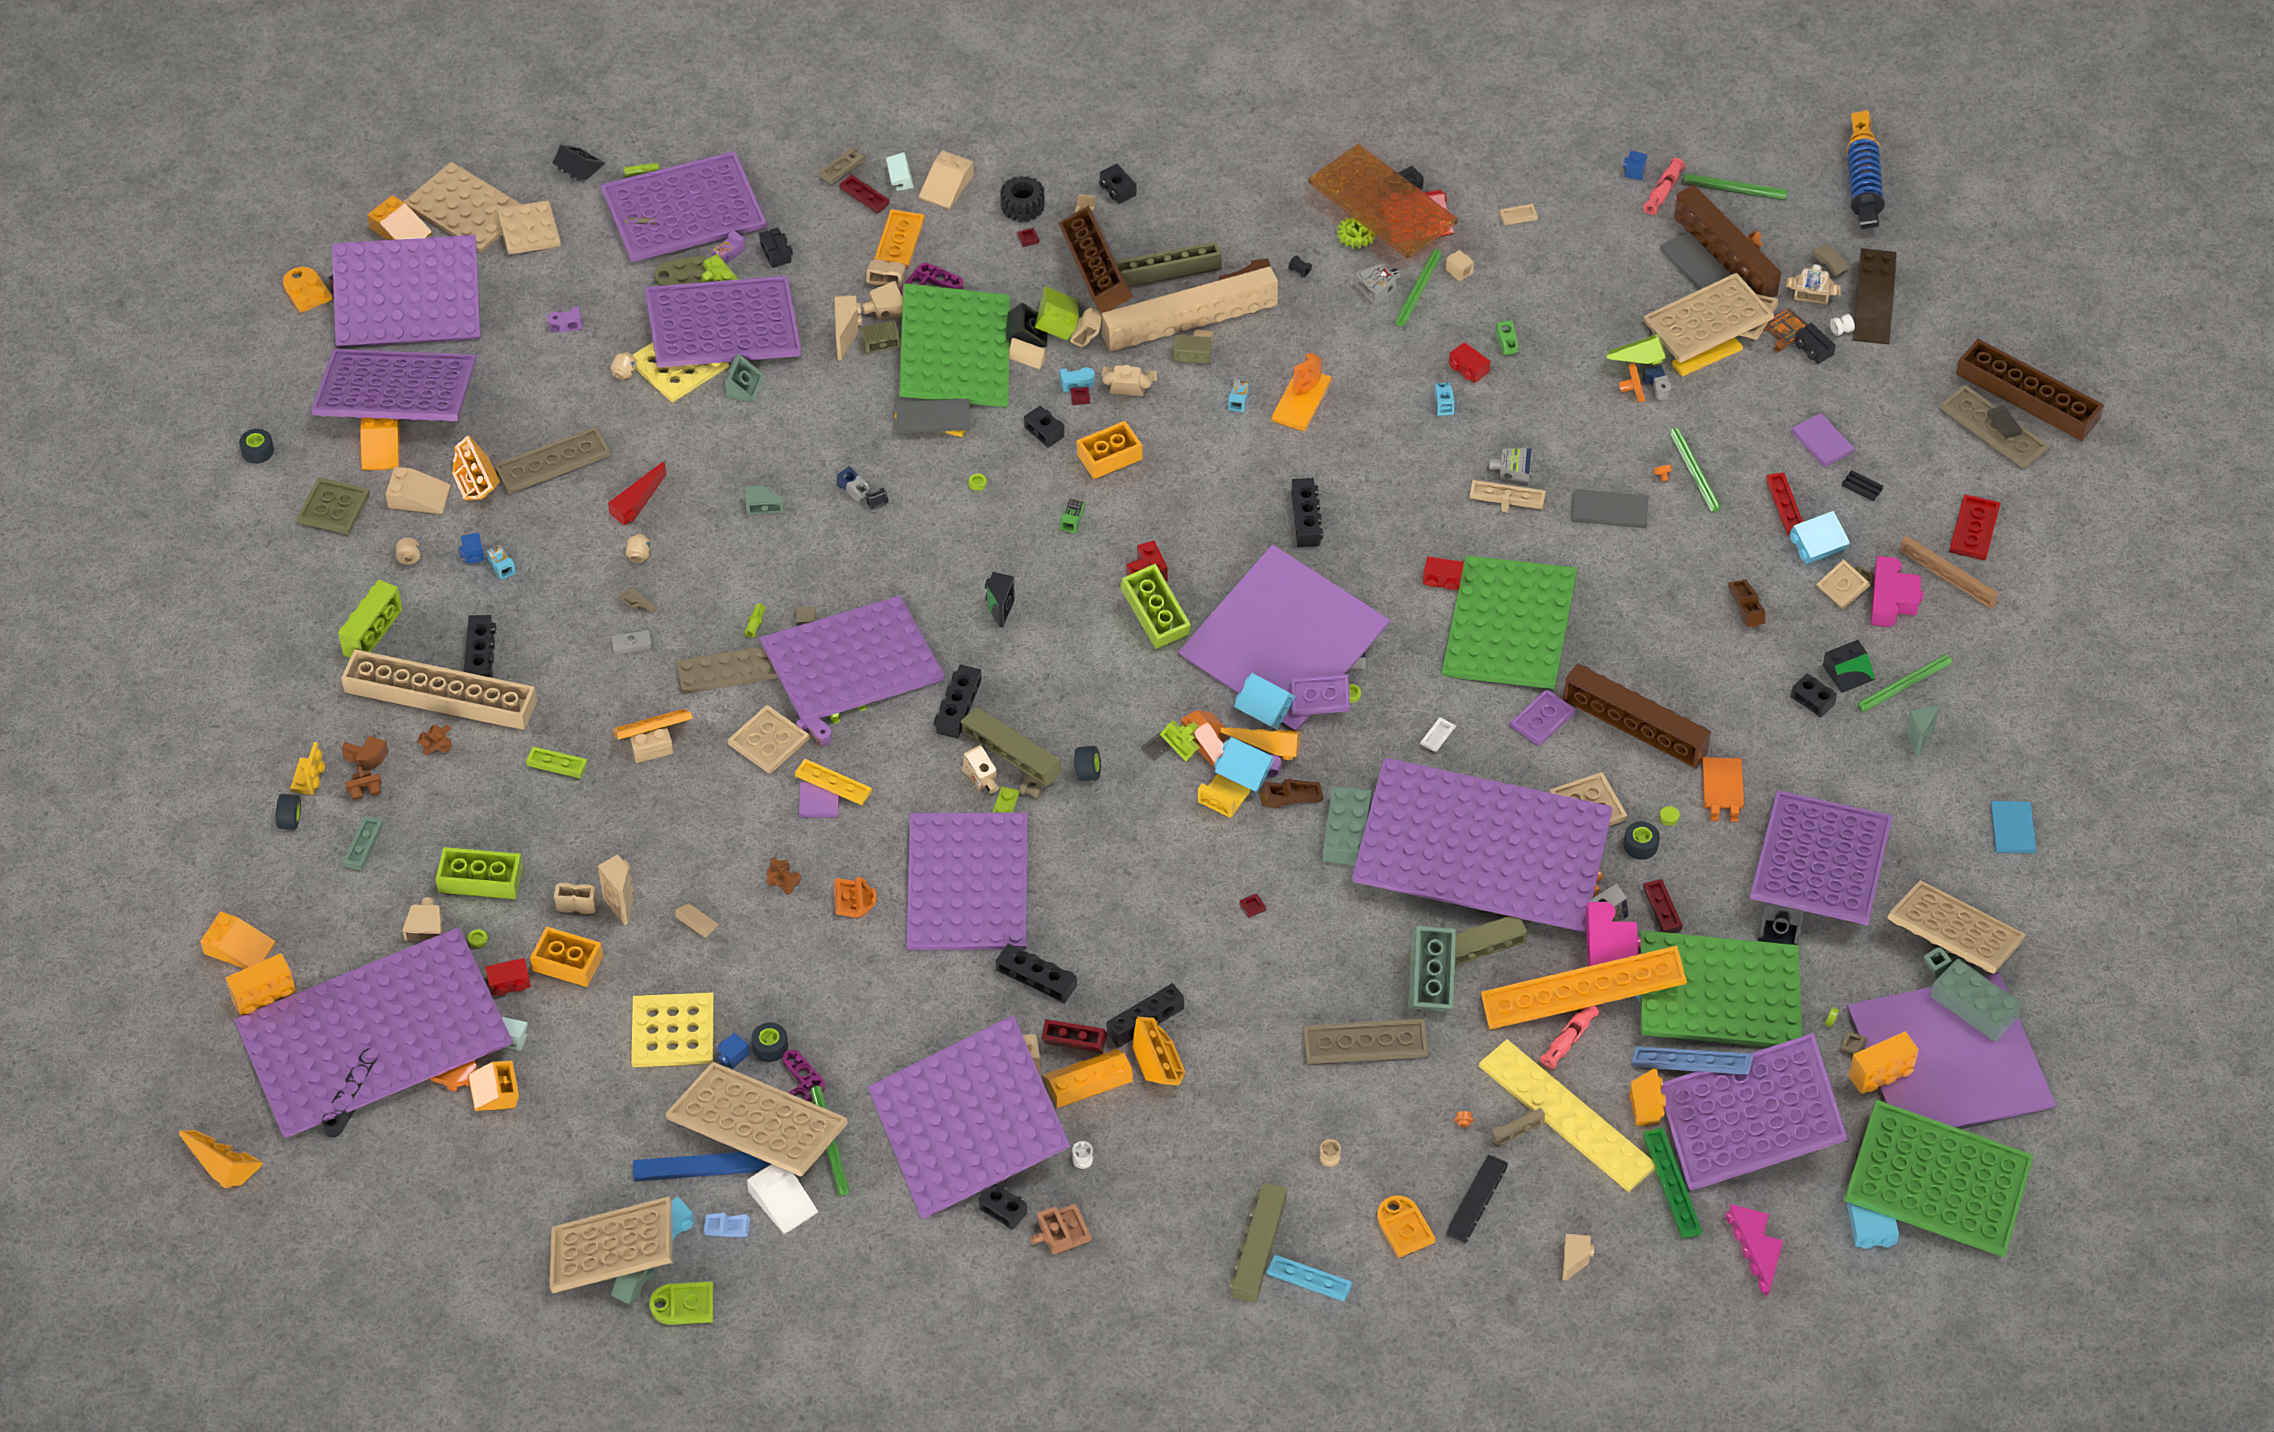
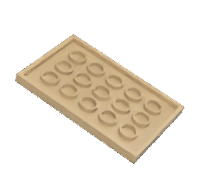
[403,162,522,253]
[1643,273,1774,363]
[1887,880,2026,974]
[550,1196,672,1293]

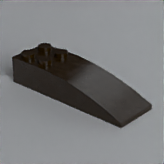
[1853,248,1897,345]

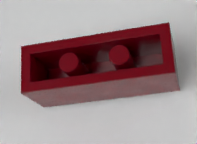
[1041,1019,1107,1053]

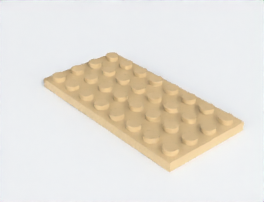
[666,1062,848,1177]

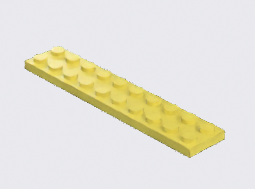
[1479,1039,1655,1192]

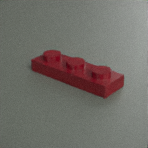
[839,174,890,214]
[1643,879,1683,933]

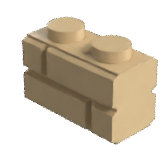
[630,727,673,763]

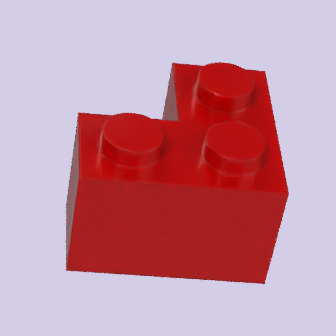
[1126,540,1168,581]

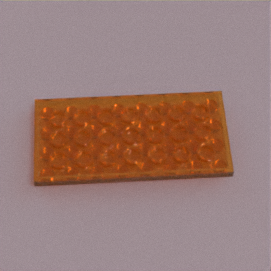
[1308,143,1458,259]

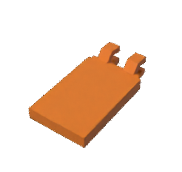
[1702,757,1744,822]

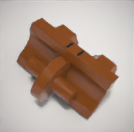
[417,724,452,755]
[345,767,382,801]
[766,857,801,895]

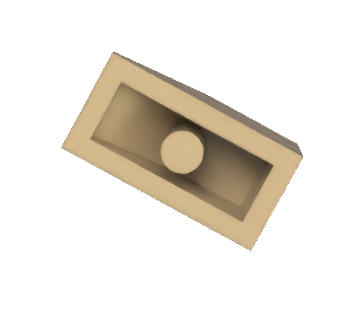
[1563,1234,1594,1280]

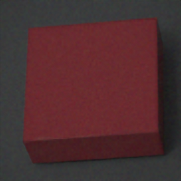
[1017,227,1039,247]
[1070,387,1090,405]
[1239,893,1266,918]

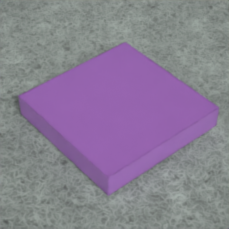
[799,782,839,817]

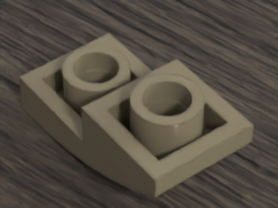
[1812,244,1850,277]

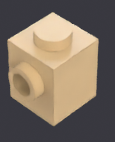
[1446,250,1474,281]

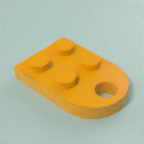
[283,267,333,313]
[1377,1196,1436,1258]

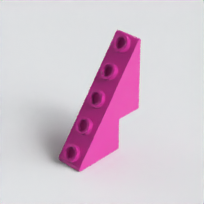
[1725,1204,1783,1297]

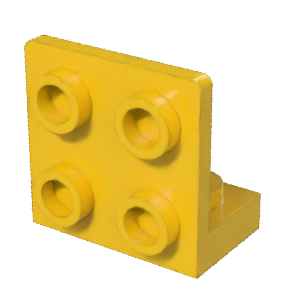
[290,742,325,795]
[1198,774,1250,818]

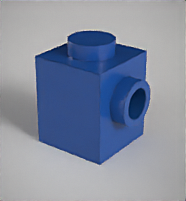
[1623,151,1648,180]
[459,532,484,564]
[717,1033,750,1069]

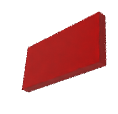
[1949,494,2001,561]

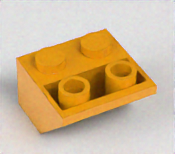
[468,1061,519,1111]
[1629,1069,1666,1126]

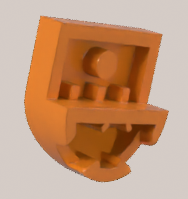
[1293,353,1323,395]
[833,877,877,918]
[430,1060,478,1091]

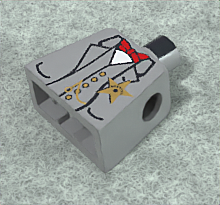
[1355,264,1400,305]

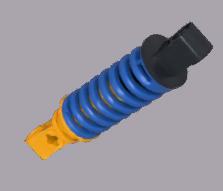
[1847,110,1885,230]

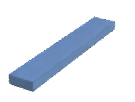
[1631,1047,1753,1075]

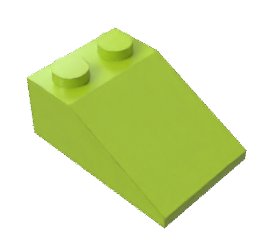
[1035,286,1079,340]
[1606,333,1666,365]

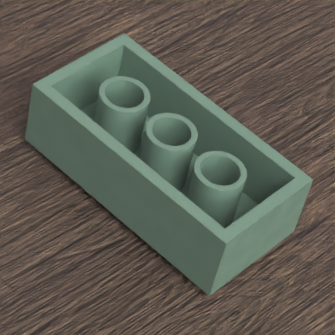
[1322,786,1372,865]
[1408,926,1456,1011]
[1930,958,2023,1042]

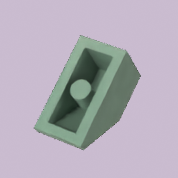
[745,485,784,515]

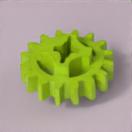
[1337,215,1376,249]

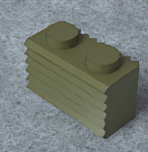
[861,321,901,354]
[1174,335,1211,364]

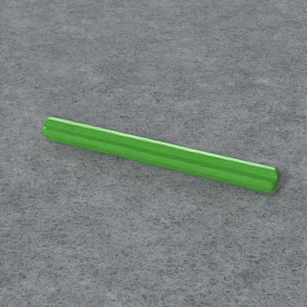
[1683,173,1788,200]
[1396,249,1442,327]
[1670,427,1721,512]
[1858,654,1952,712]
[811,1086,850,1196]

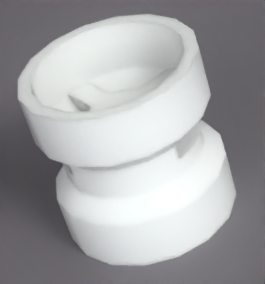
[1830,314,1854,336]
[1072,1141,1093,1169]

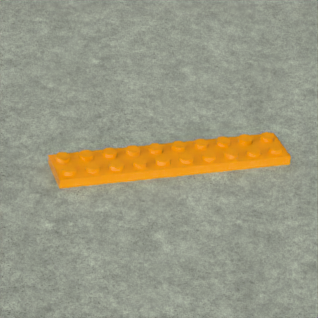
[1481,946,1687,1030]

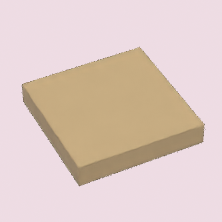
[1816,559,1870,610]

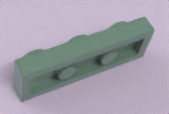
[342,816,384,871]

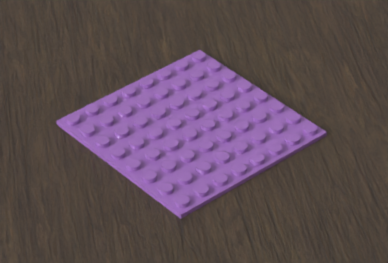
[1178,544,1390,731]
[1847,973,2056,1128]
[868,1015,1071,1219]

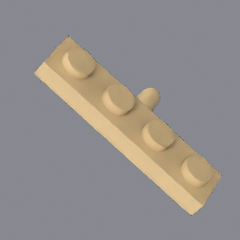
[1469,480,1546,512]

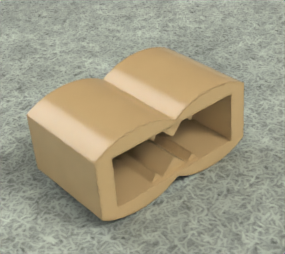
[866,260,906,287]
[1070,308,1102,347]
[554,883,598,914]

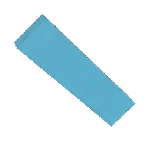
[1267,1254,1352,1302]

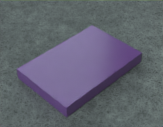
[1791,413,1854,467]
[1291,674,1350,716]
[1510,689,1576,746]

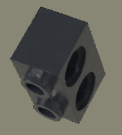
[1791,673,1837,718]
[979,1184,1028,1231]

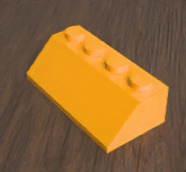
[1042,1049,1133,1108]

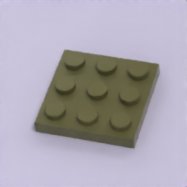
[297,477,370,535]

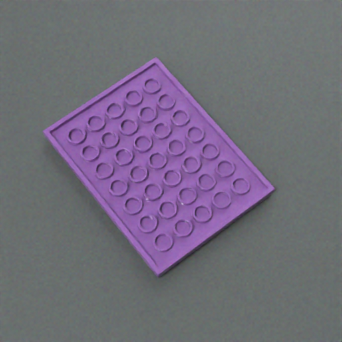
[601,151,767,262]
[332,235,481,347]
[645,276,801,368]
[312,349,477,422]
[760,596,945,723]
[1750,790,1893,925]
[907,812,1028,950]
[1661,1033,1848,1191]

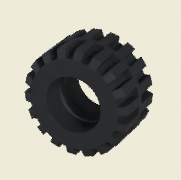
[1000,176,1045,222]

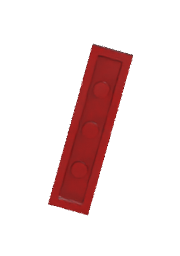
[1766,472,1803,535]

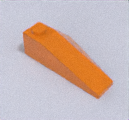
[1181,710,1229,769]

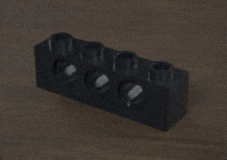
[1291,478,1323,547]
[464,615,496,678]
[934,664,982,739]
[996,943,1077,1004]
[1107,983,1184,1048]

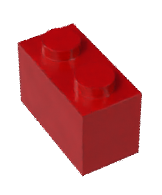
[1449,342,1491,383]
[1423,556,1464,590]
[485,958,531,996]

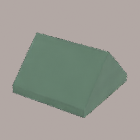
[725,353,764,402]
[1906,705,1939,756]

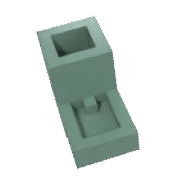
[1924,946,1969,979]
[611,1268,656,1304]

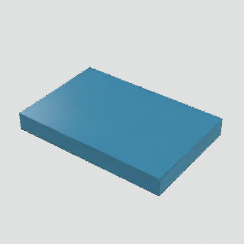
[1991,801,2036,853]

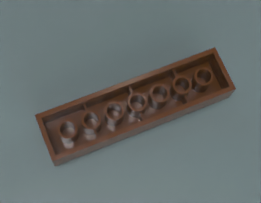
[1674,185,1781,298]
[1058,205,1134,313]
[1956,339,2104,441]
[1563,663,1711,769]

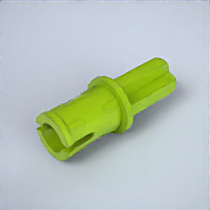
[624,163,659,178]
[744,603,766,638]

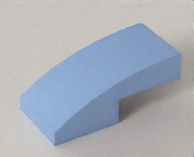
[704,1213,750,1237]

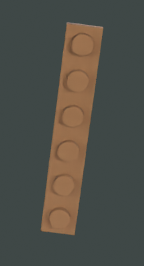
[1900,536,1999,609]

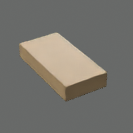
[1499,204,1538,225]

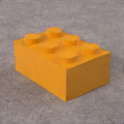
[1076,421,1143,479]
[530,926,603,987]
[225,953,296,1016]
[1849,1031,1919,1095]

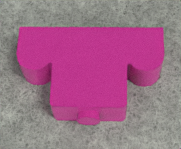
[1871,556,1924,627]
[1585,902,1641,967]

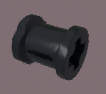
[1288,255,1312,278]
[865,488,889,509]

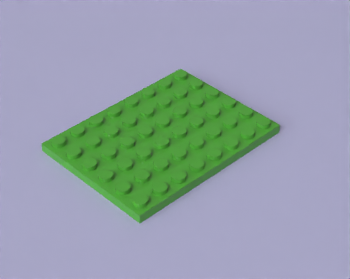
[899,283,1010,407]
[1442,555,1577,689]
[1639,930,1802,1047]
[1844,1100,2034,1257]

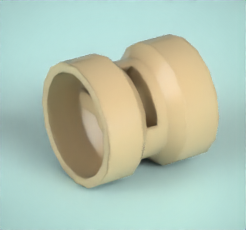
[1320,1139,1341,1167]

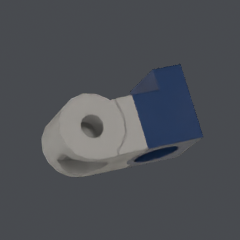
[1643,365,1671,401]
[837,466,871,502]

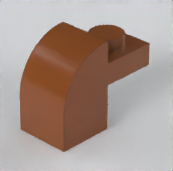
[341,736,389,771]

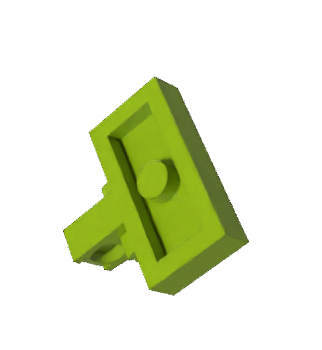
[700,254,739,283]
[1160,720,1200,762]

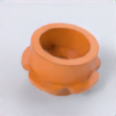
[1454,1111,1474,1127]

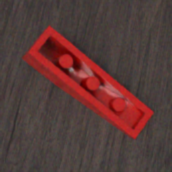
[608,462,667,526]

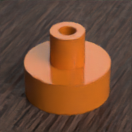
[1747,230,1763,249]
[1653,464,1673,481]

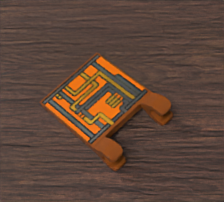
[1761,308,1808,352]

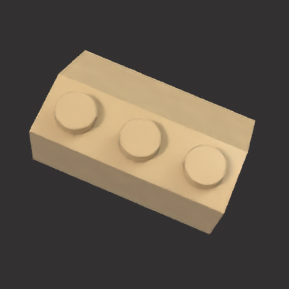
[598,854,634,925]

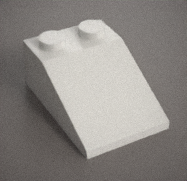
[747,1164,818,1234]

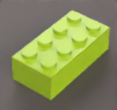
[1120,564,1191,649]
[338,580,403,658]
[436,847,524,899]

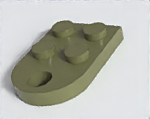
[655,255,706,286]

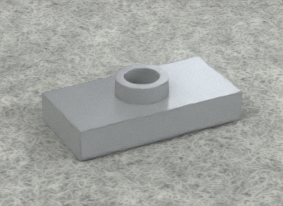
[611,630,652,655]

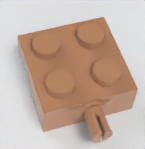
[1030,1204,1091,1255]

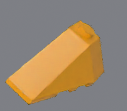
[1221,727,1302,760]
[179,1130,263,1188]

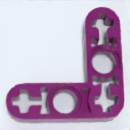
[899,263,964,296]
[783,1050,825,1102]

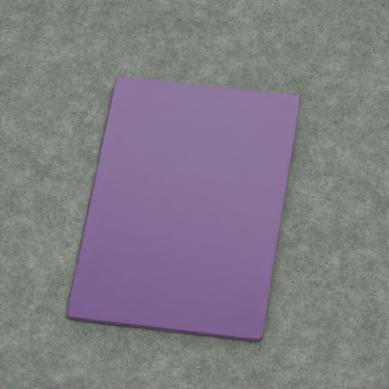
[1352,758,1612,932]
[235,928,512,1138]

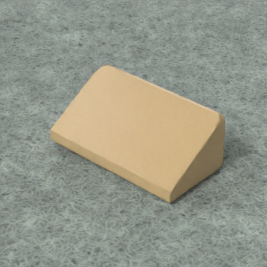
[1009,338,1046,369]
[675,904,719,938]

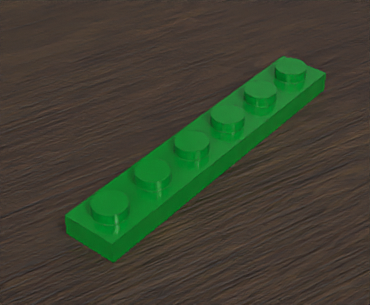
[1642,1128,1702,1239]

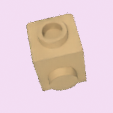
[1074,194,1095,213]

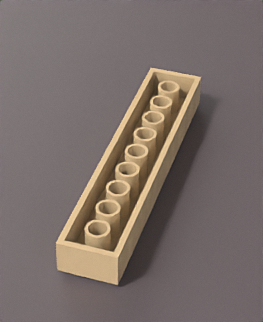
[1102,267,1278,351]
[341,649,537,730]

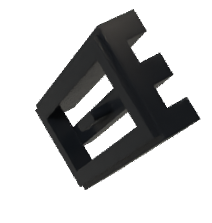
[1842,470,1884,501]

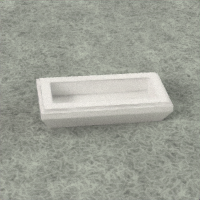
[1420,717,1456,753]

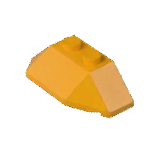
[452,436,500,501]
[1132,1017,1186,1085]

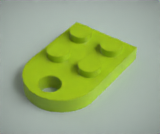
[650,1281,714,1325]

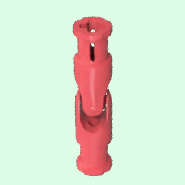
[1643,158,1685,215]
[1540,1005,1599,1069]

